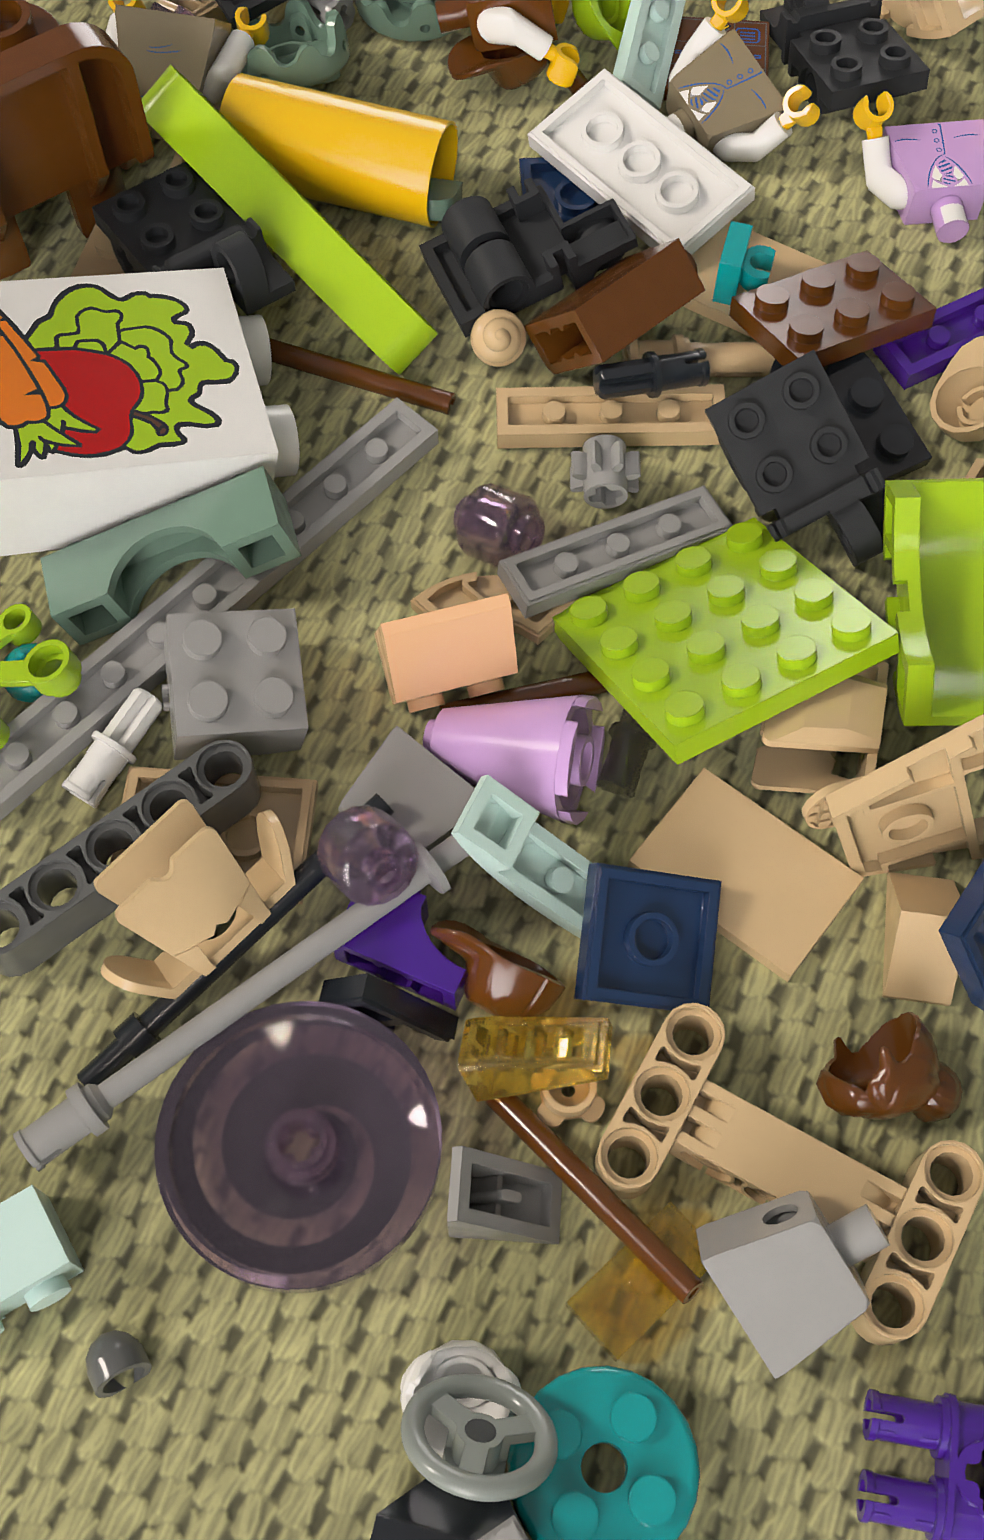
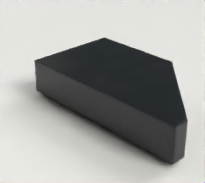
[318,973,459,1042]

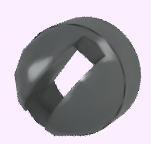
[85,1330,152,1398]

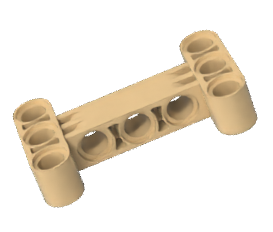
[593,1003,984,1346]

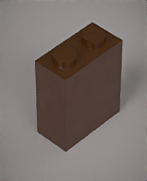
[524,238,705,375]

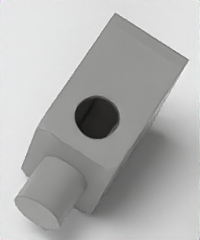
[336,726,475,887]
[696,1191,890,1379]

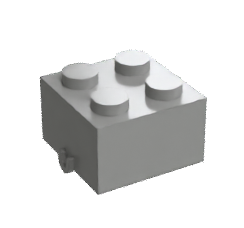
[162,608,308,760]

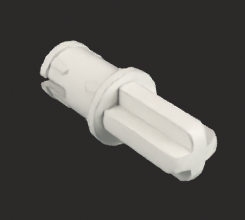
[61,688,163,808]

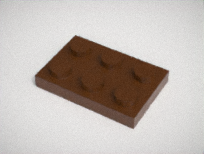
[729,250,937,367]

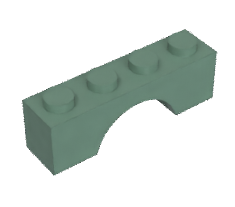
[40,466,302,645]

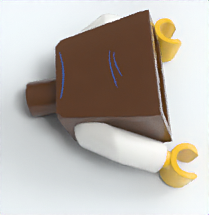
[435,0,580,88]

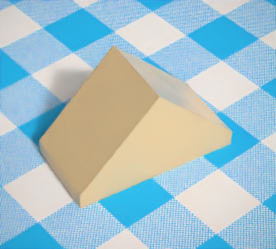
[882,872,960,1006]

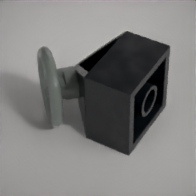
[370,1373,558,1540]

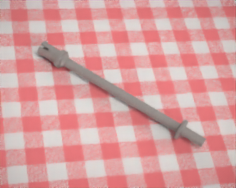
[13,835,469,1172]

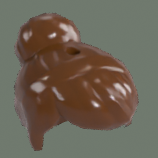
[816,1012,963,1123]

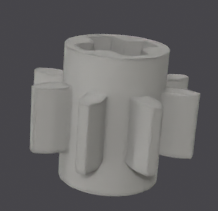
[570,434,641,509]

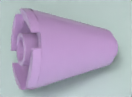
[423,695,605,825]

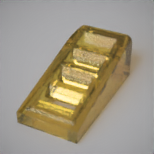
[458,1016,613,1102]

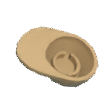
[930,336,984,442]

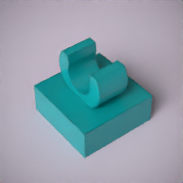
[712,221,776,305]

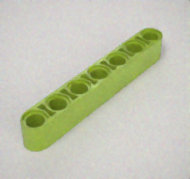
[141,64,439,375]

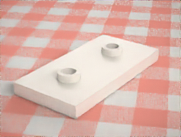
[527,68,755,255]

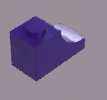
[334,871,466,1011]

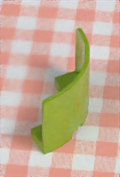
[883,478,984,726]

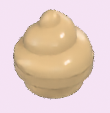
[470,309,526,367]

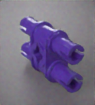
[856,1389,984,1540]

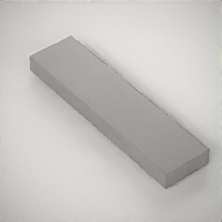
[497,485,733,619]

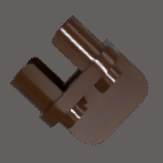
[0,0,154,280]

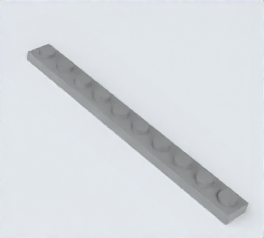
[0,398,439,821]

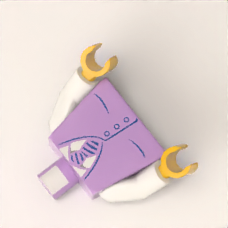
[853,91,984,243]

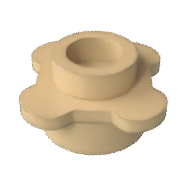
[532,1055,605,1128]

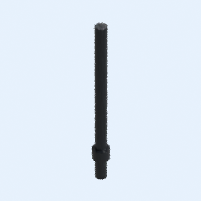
[77,793,394,1086]

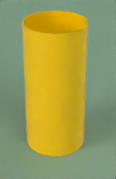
[219,73,458,228]

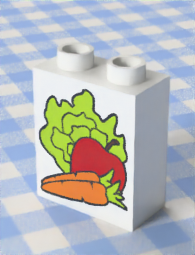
[0,268,300,556]

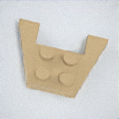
[825,714,984,877]

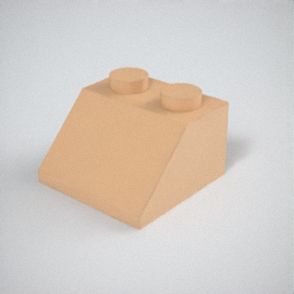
[374,593,518,713]

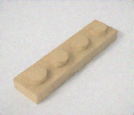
[496,384,725,449]

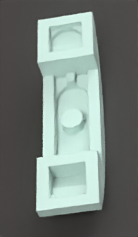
[451,775,592,939]

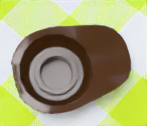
[447,35,553,90]
[429,920,566,1024]

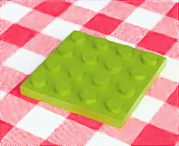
[552,517,899,765]

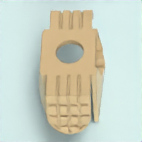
[751,661,889,829]
[94,799,296,1000]

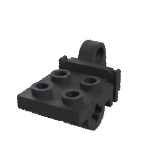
[760,0,930,115]
[92,161,296,316]
[419,177,638,338]
[705,350,885,567]

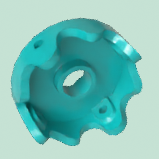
[507,1365,700,1540]

